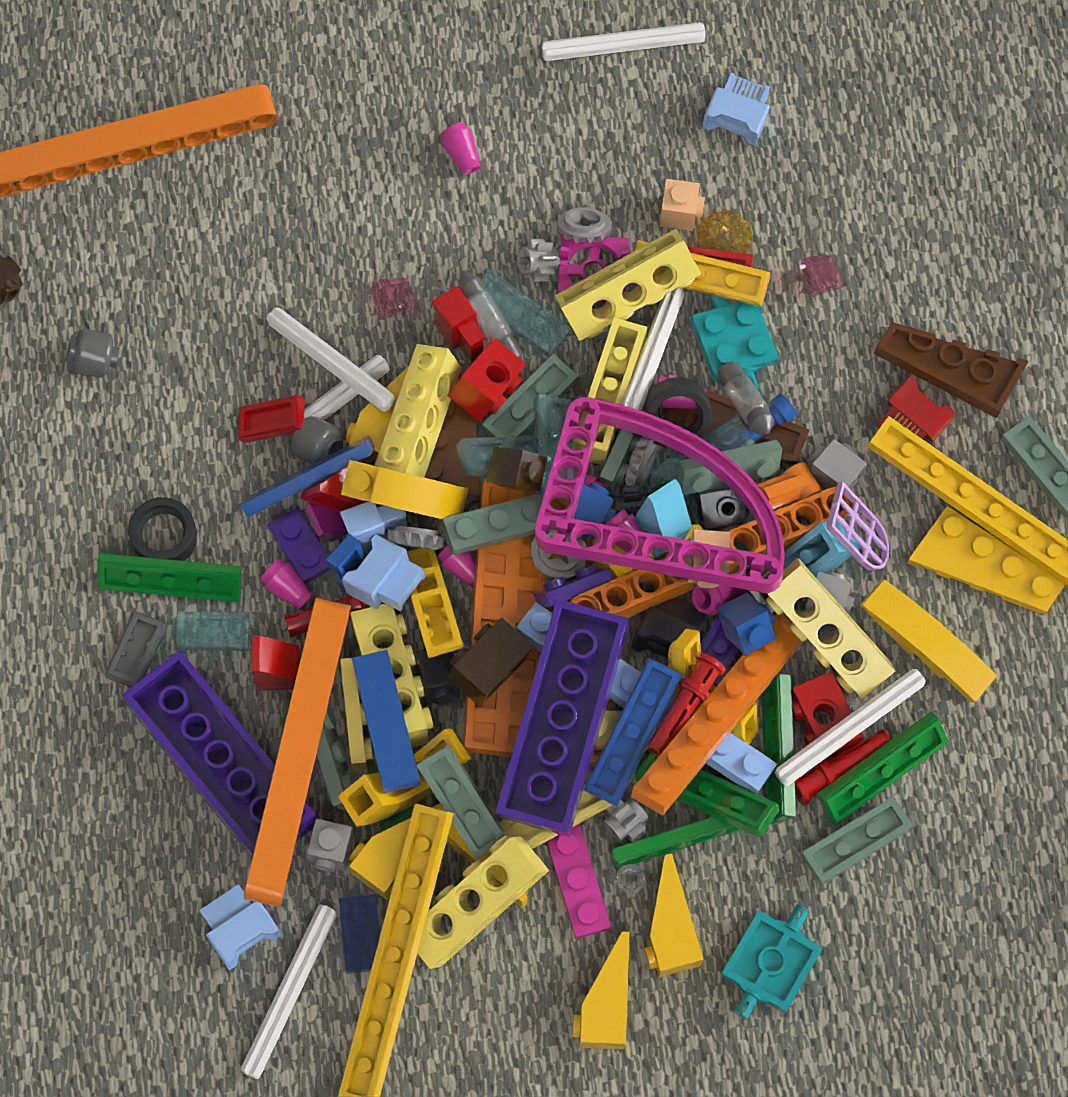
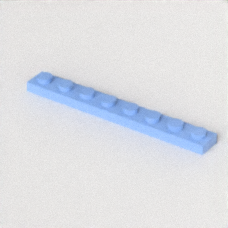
[515,603,777,794]

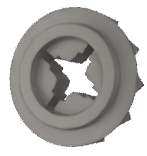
[557,207,612,244]
[625,436,658,486]
[387,526,445,550]
[530,529,587,580]

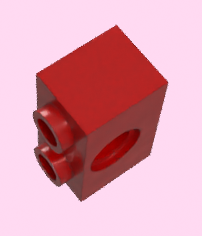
[447,338,527,422]
[791,671,863,759]

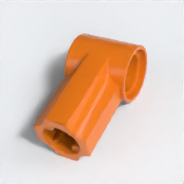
[757,462,823,511]

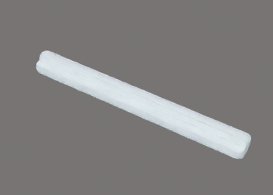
[542,22,706,61]
[621,288,684,411]
[266,308,396,412]
[775,669,925,786]
[241,904,336,1079]

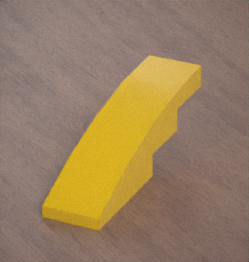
[407,548,464,658]
[860,579,997,702]

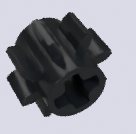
[615,485,650,517]

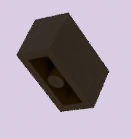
[448,617,534,707]

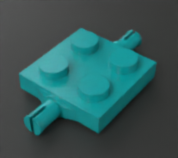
[690,295,779,396]
[721,904,823,1020]

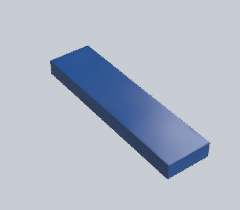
[241,435,375,517]
[352,650,420,794]
[583,658,682,807]

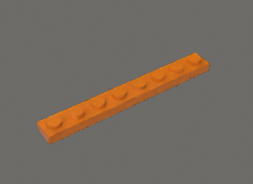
[631,612,803,816]

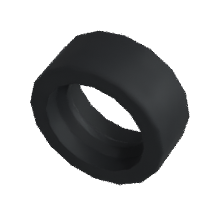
[644,377,712,446]
[128,497,198,561]

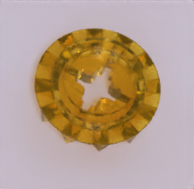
[698,208,753,253]

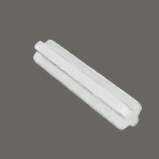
[304,355,389,420]

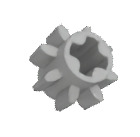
[517,239,560,282]
[603,798,648,843]

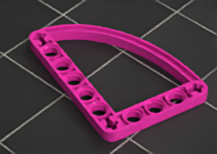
[535,397,785,593]

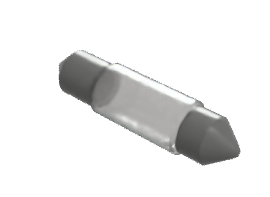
[459,271,523,359]
[718,361,774,434]

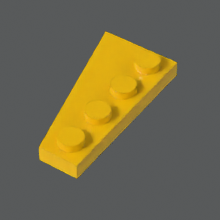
[907,506,1066,615]

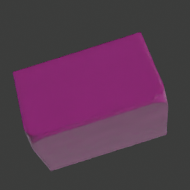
[305,503,348,542]

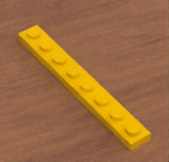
[867,416,1068,586]
[338,804,454,1097]

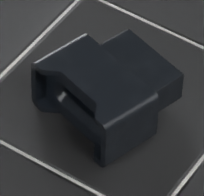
[631,597,706,659]

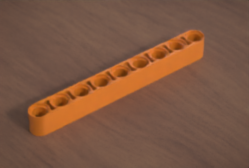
[0,84,278,198]
[570,487,853,618]
[243,598,351,907]

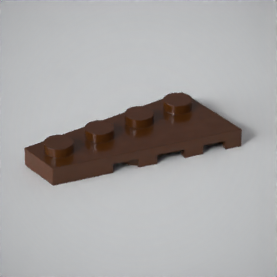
[874,322,1029,418]
[655,389,809,464]

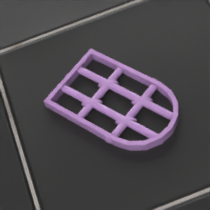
[826,482,889,571]

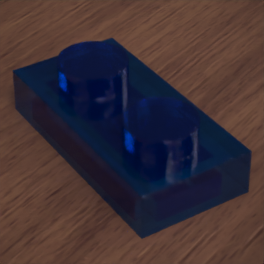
[339,894,380,974]

